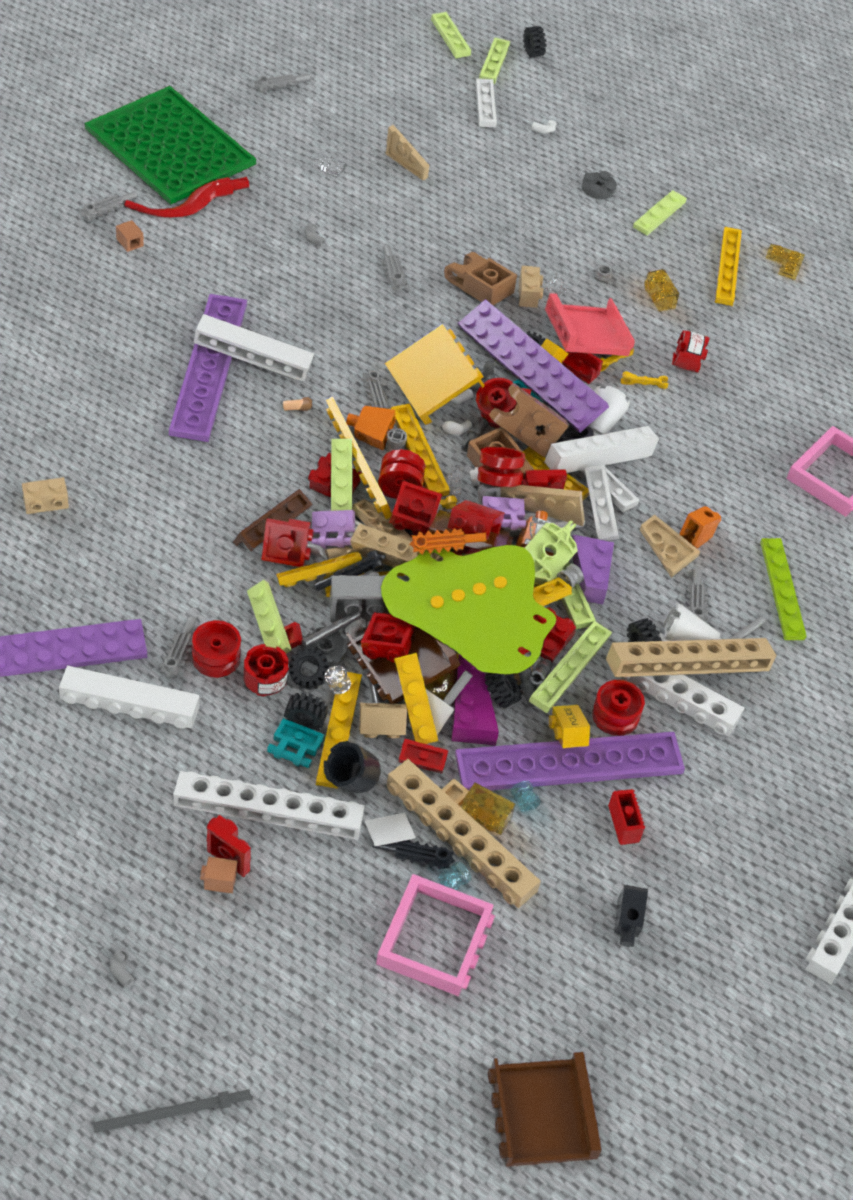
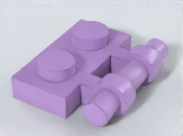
[482,496,526,530]
[311,510,355,549]

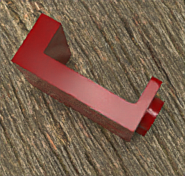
[447,500,505,540]

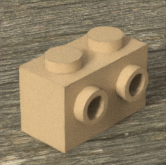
[519,266,543,308]
[22,477,69,514]
[359,703,407,738]

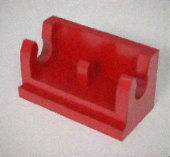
[561,352,603,384]

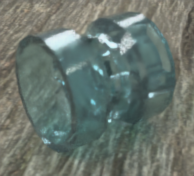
[510,780,541,813]
[438,861,472,891]

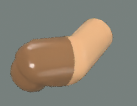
[283,397,312,411]

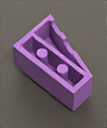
[572,534,614,605]

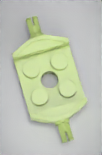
[525,520,578,584]

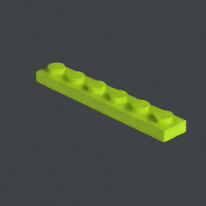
[760,538,807,640]

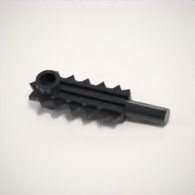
[314,550,386,591]
[373,840,455,870]

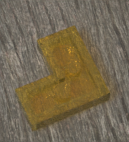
[766,243,805,280]

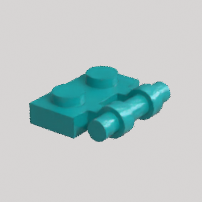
[267,718,325,769]

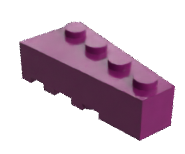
[451,654,499,746]

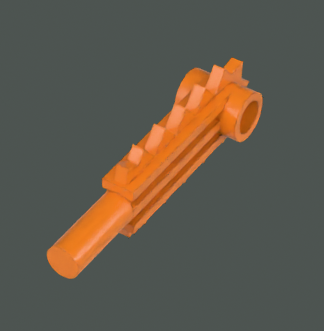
[409,528,486,555]

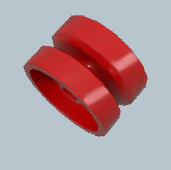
[476,378,517,429]
[477,447,525,487]
[378,449,426,499]
[192,620,241,678]
[592,680,645,736]

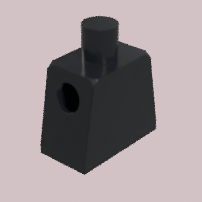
[614,885,648,947]

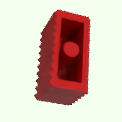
[608,789,646,845]

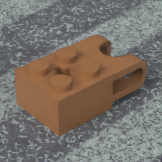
[444,252,517,305]
[489,384,569,457]
[467,427,534,479]

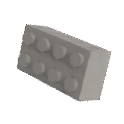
[329,575,410,622]

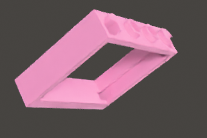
[786,426,853,517]
[376,874,495,996]

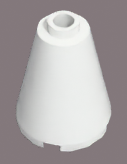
[588,386,630,436]
[660,603,722,641]

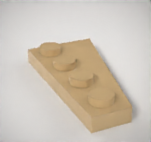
[500,485,585,526]

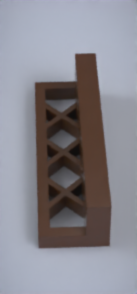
[233,489,313,551]

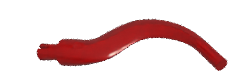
[125,176,250,217]

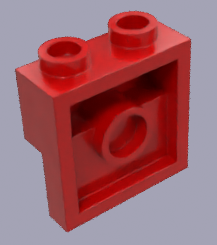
[308,453,362,498]
[521,469,567,490]
[389,481,442,536]
[261,518,314,567]
[533,607,576,663]
[361,612,416,662]
[206,815,251,877]

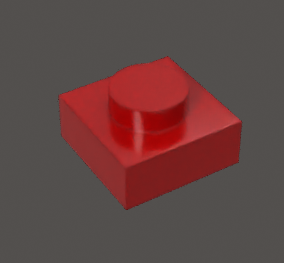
[284,622,303,649]

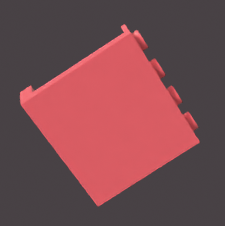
[545,293,635,356]

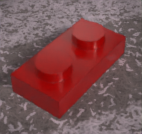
[398,739,449,774]

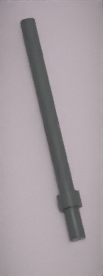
[93,1089,251,1133]

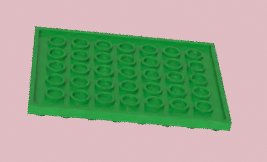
[85,86,256,205]

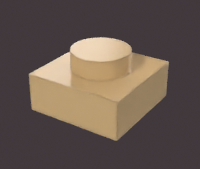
[442,779,471,806]

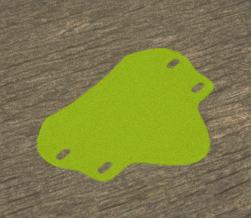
[381,545,556,674]

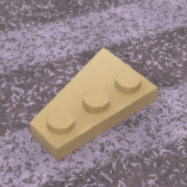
[386,125,429,180]
[352,499,401,537]
[640,515,700,578]

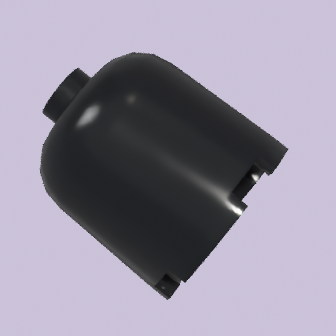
[324,741,381,793]

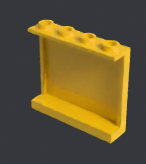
[385,324,485,425]

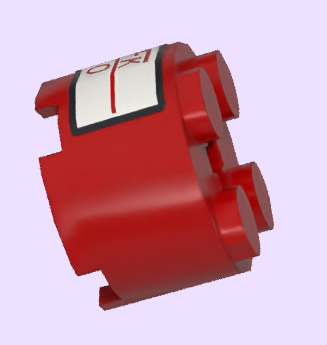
[672,330,709,373]
[243,644,288,697]

